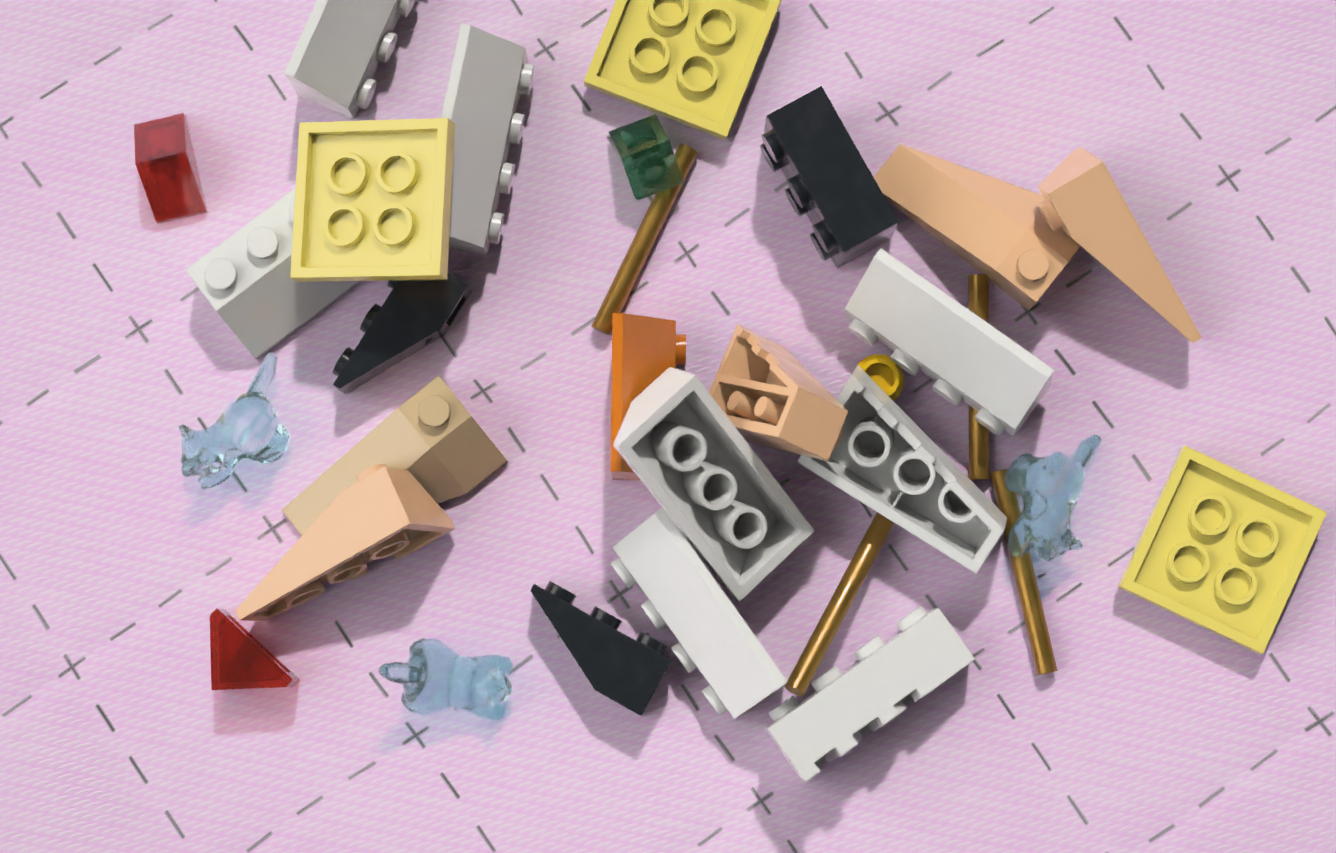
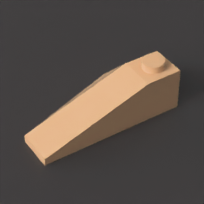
[874,144,1080,311]
[1038,147,1202,343]
[235,464,455,621]

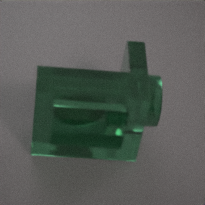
[608,114,683,200]

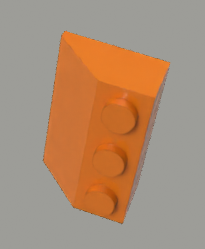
[610,313,686,480]

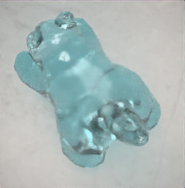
[179,352,290,489]
[1005,435,1101,562]
[379,638,513,720]

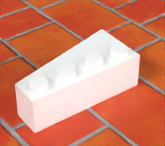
[797,365,1007,573]
[765,605,975,782]

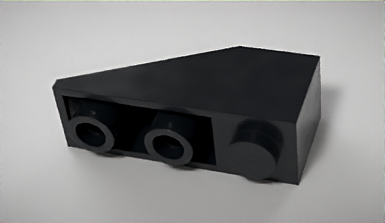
[332,272,472,394]
[530,581,672,716]

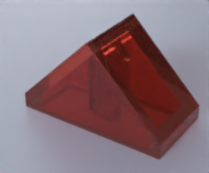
[134,113,207,224]
[210,608,300,690]

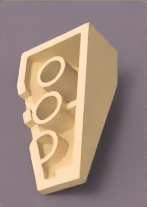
[282,375,508,535]

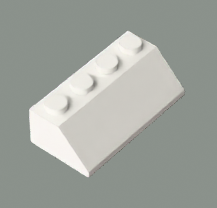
[284,0,415,119]
[441,24,535,256]
[185,188,361,360]
[845,248,1054,437]
[613,367,815,602]
[611,508,788,719]

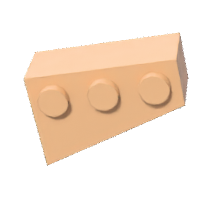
[709,324,848,461]

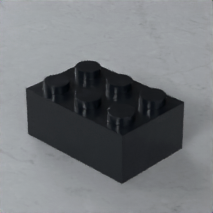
[760,86,899,269]

